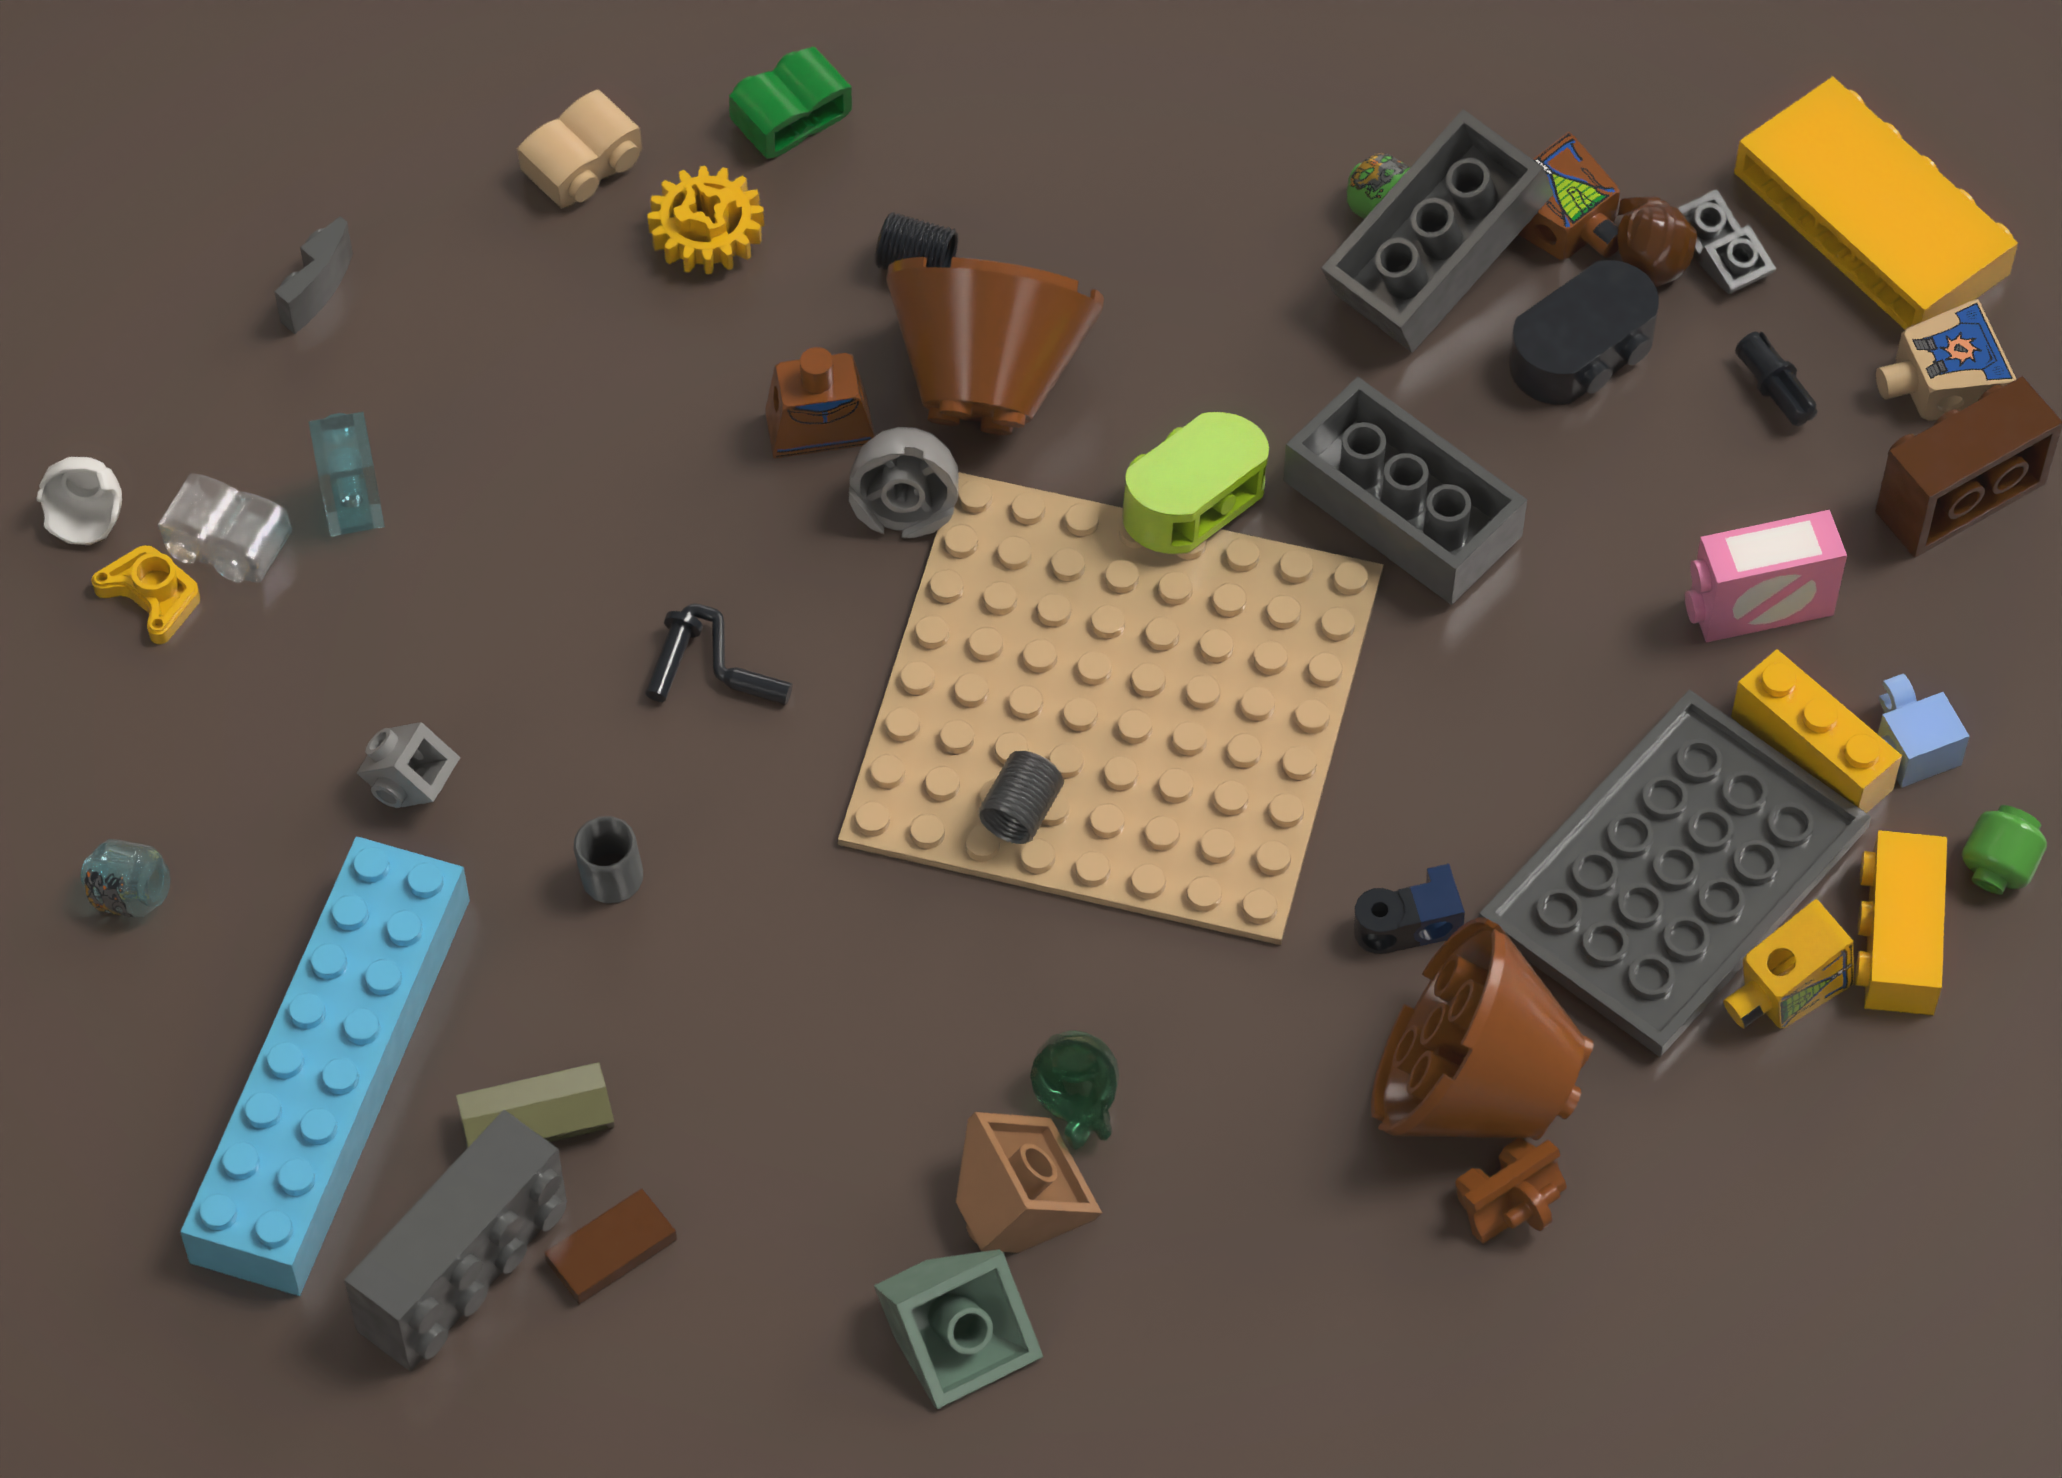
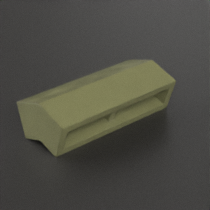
[456,1062,614,1147]

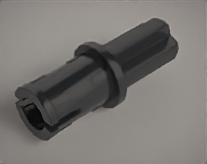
[1735,331,1817,426]

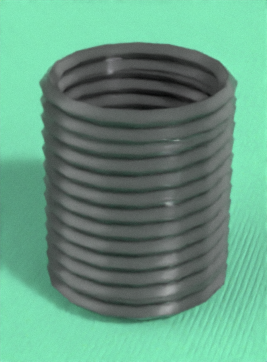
[978,751,1064,844]
[573,816,643,903]

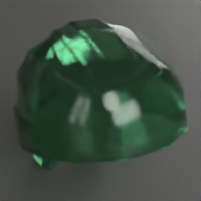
[1030,1030,1120,1150]

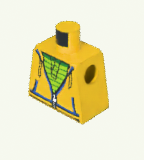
[1723,898,1854,1029]

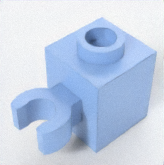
[1878,673,1970,788]

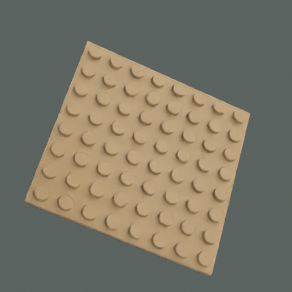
[838,472,1384,945]

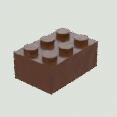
[1875,376,2062,558]

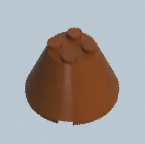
[886,257,1104,435]
[1371,917,1594,1141]

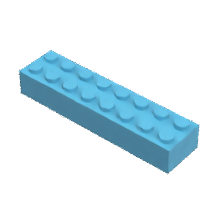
[180,836,470,1296]

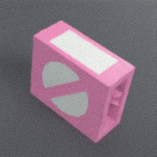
[1685,510,1847,643]

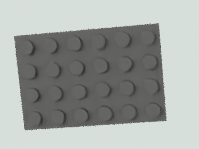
[1479,689,1871,1057]

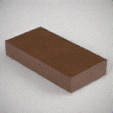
[544,1188,677,1304]

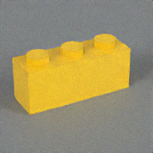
[1731,649,1902,813]
[1855,830,1947,1015]

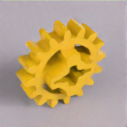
[648,166,764,274]

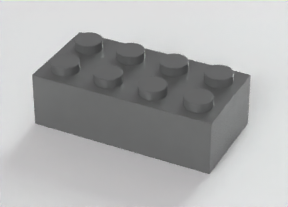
[1321,109,1553,353]
[1283,377,1527,605]
[344,1110,567,1372]

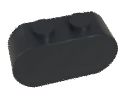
[1509,260,1659,405]

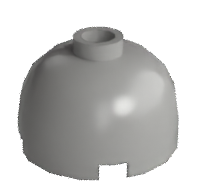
[849,427,959,538]

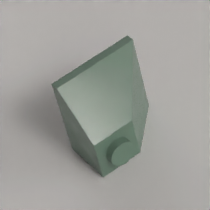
[874,1249,1043,1409]

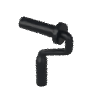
[645,603,793,705]

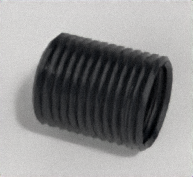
[875,212,958,270]

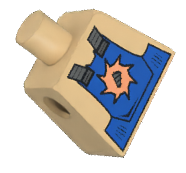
[1876,299,2016,421]

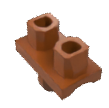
[1455,1138,1567,1244]

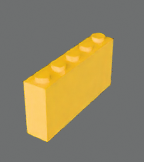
[1734,76,2018,330]

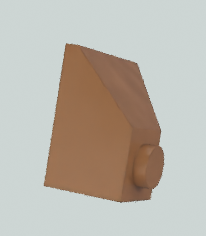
[956,1112,1102,1253]

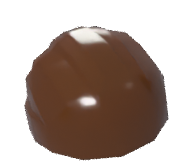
[1617,196,1697,287]

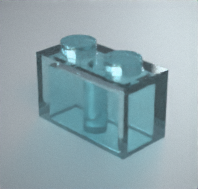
[308,412,385,537]

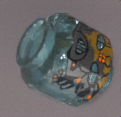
[81,839,171,917]

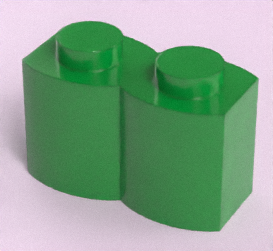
[729,47,852,159]

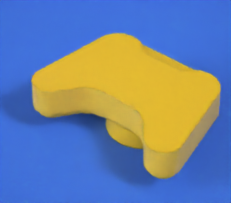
[91,545,200,644]

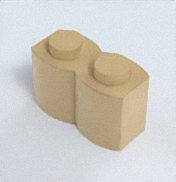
[517,89,642,208]

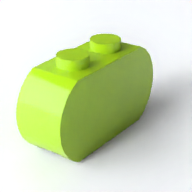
[1122,412,1269,554]

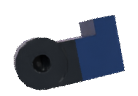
[1354,863,1465,954]

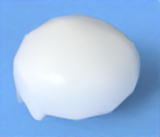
[36,457,122,545]

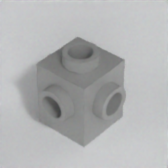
[357,722,461,808]

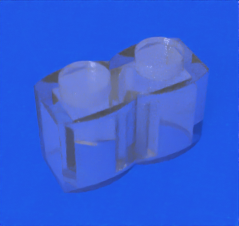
[158,473,292,583]

